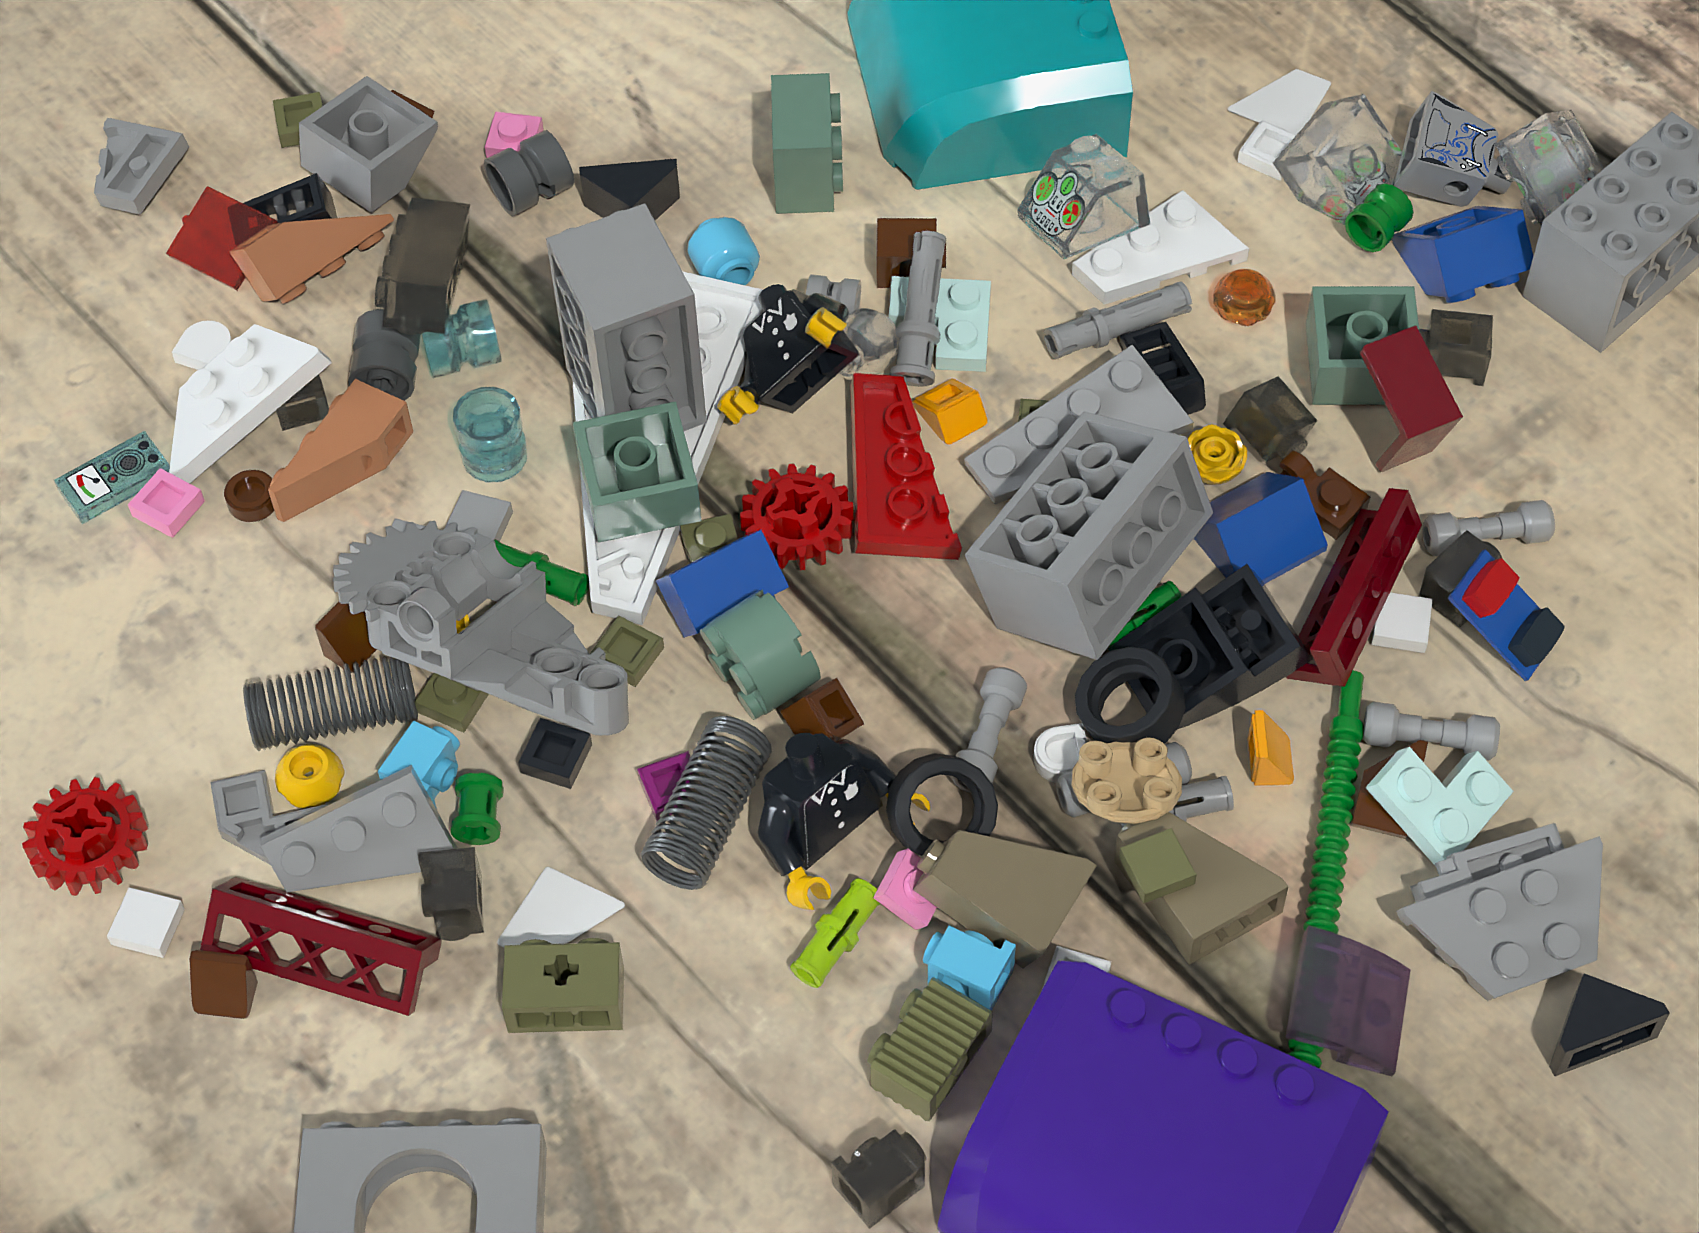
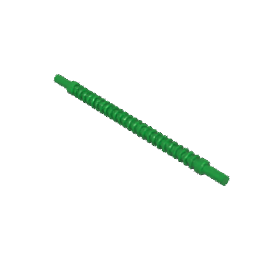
[1288,670,1364,1068]

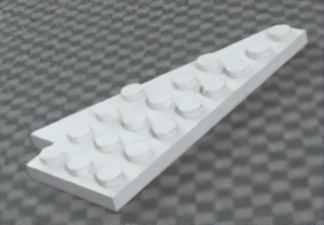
[572,271,763,625]

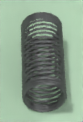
[243,656,418,752]
[641,716,772,890]

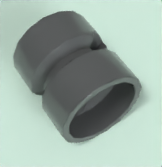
[484,130,574,216]
[348,309,421,401]

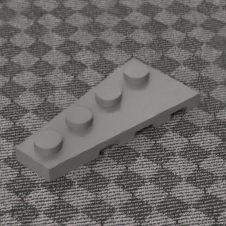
[965,345,1194,504]

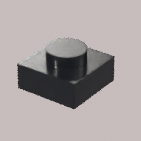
[518,718,592,789]

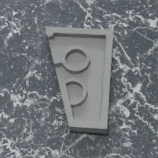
[260,765,463,893]

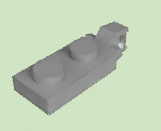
[1410,823,1564,902]

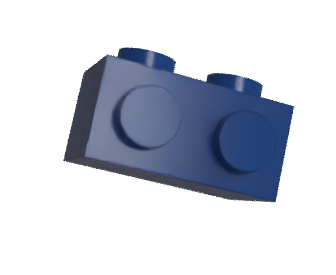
[656,530,789,640]

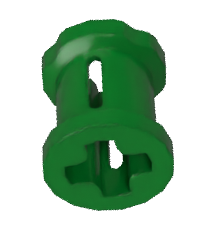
[450,773,504,845]

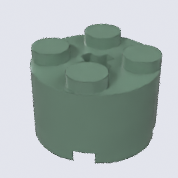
[700,589,821,720]

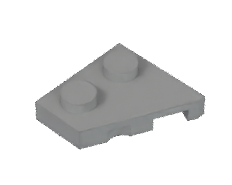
[94,118,189,215]

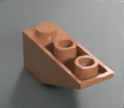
[229,214,394,304]
[268,379,413,522]

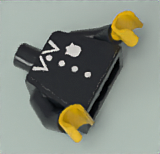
[717,284,860,425]
[757,733,930,910]

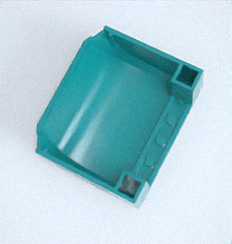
[847,0,1133,190]

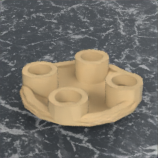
[1071,738,1182,824]

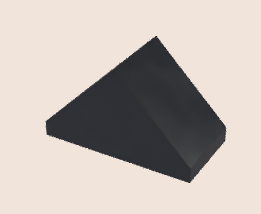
[579,159,680,220]
[1549,973,1670,1076]

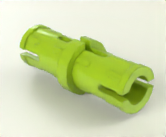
[790,878,880,988]

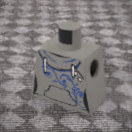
[1394,91,1516,207]

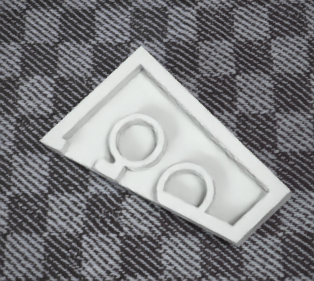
[1072,190,1249,305]

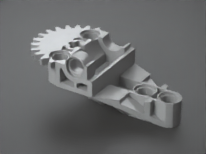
[333,521,629,736]

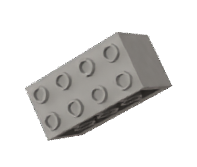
[1523,112,1699,353]
[546,203,707,431]
[965,411,1213,660]

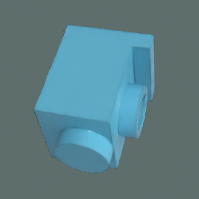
[378,721,460,809]
[923,926,1016,1011]

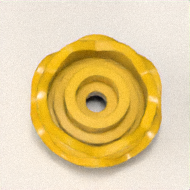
[1187,425,1247,485]
[275,744,345,808]

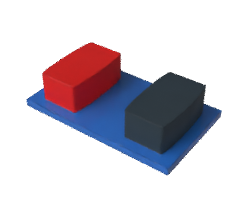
[1448,549,1565,681]

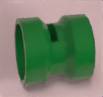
[1345,183,1414,252]

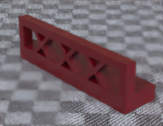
[1286,488,1422,687]
[200,877,442,1016]

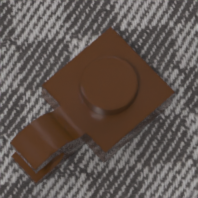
[1279,450,1371,540]

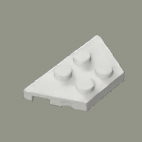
[169,324,332,484]

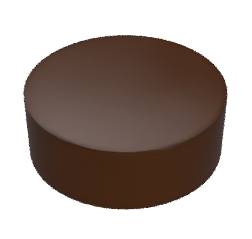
[224,470,274,522]

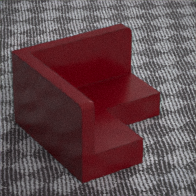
[1360,325,1463,473]

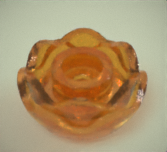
[1213,269,1276,326]

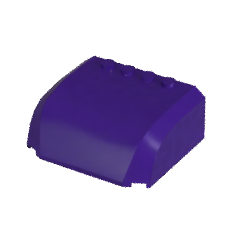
[937,961,1389,1233]

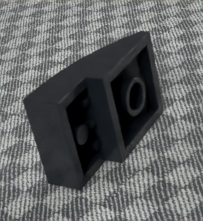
[1108,564,1313,729]

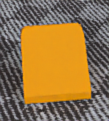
[912,378,988,444]
[1247,710,1294,786]

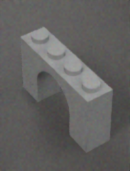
[294,1118,547,1233]

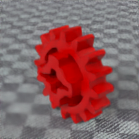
[740,463,854,571]
[22,777,148,896]

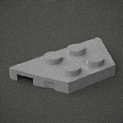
[1396,836,1603,1001]

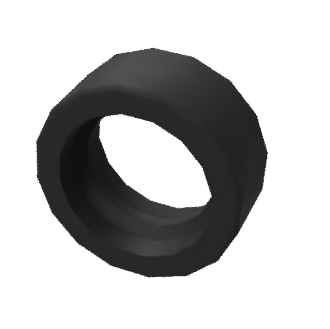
[1075,647,1185,744]
[886,753,998,856]

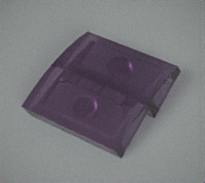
[1286,926,1411,1077]

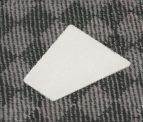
[1228,69,1331,136]
[497,867,625,947]

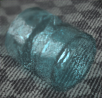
[417,299,502,378]
[453,387,527,483]

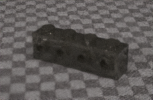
[375,197,470,335]

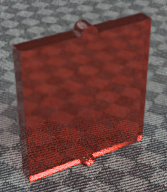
[166,186,278,291]

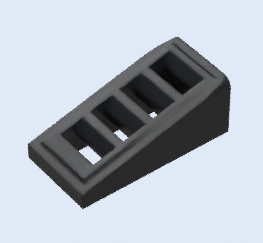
[229,173,338,246]
[1120,322,1206,415]

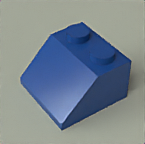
[1392,206,1534,303]

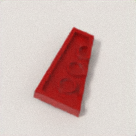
[850,373,962,560]

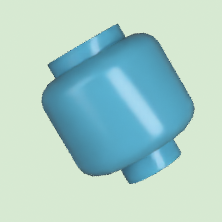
[687,217,760,285]

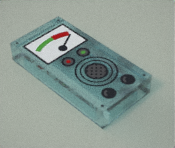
[54,431,170,524]

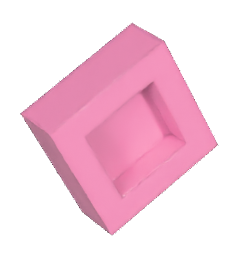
[485,112,544,158]
[128,468,205,538]
[873,848,937,930]

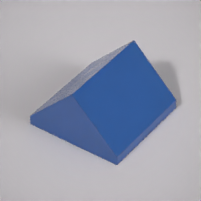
[1194,472,1328,584]

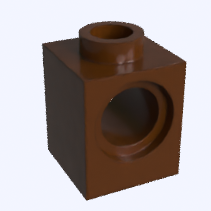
[877,218,946,288]

